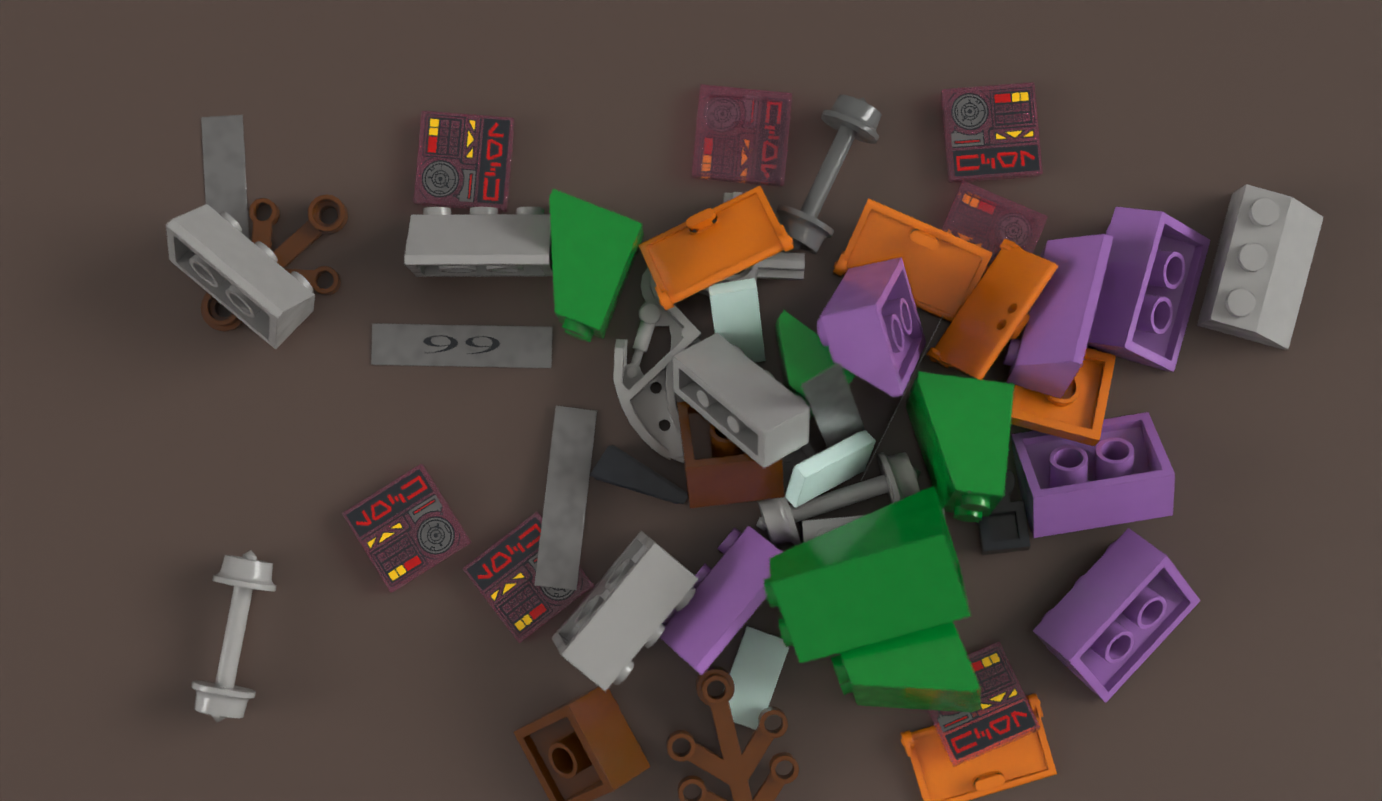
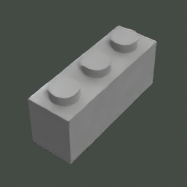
[673,332,810,468]

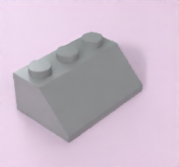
[1197,184,1323,350]
[166,204,315,350]
[404,207,553,277]
[552,531,698,691]

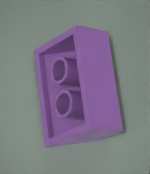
[1087,207,1210,372]
[1003,234,1114,399]
[817,257,926,397]
[1011,412,1175,538]
[660,526,782,675]
[1033,528,1201,703]

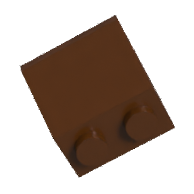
[677,401,785,508]
[513,686,651,801]

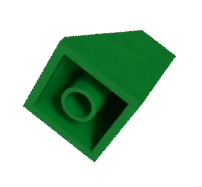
[549,189,644,343]
[905,371,1014,522]
[831,621,981,712]

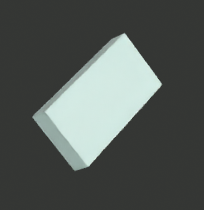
[708,278,765,362]
[785,430,876,508]
[723,626,790,730]

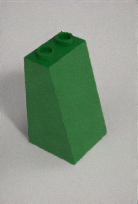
[763,486,971,663]

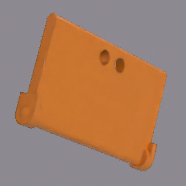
[638,185,794,311]
[833,198,993,322]
[926,239,1058,380]
[901,693,1057,801]

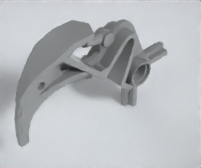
[613,192,805,463]

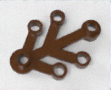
[201,194,348,332]
[666,666,799,801]

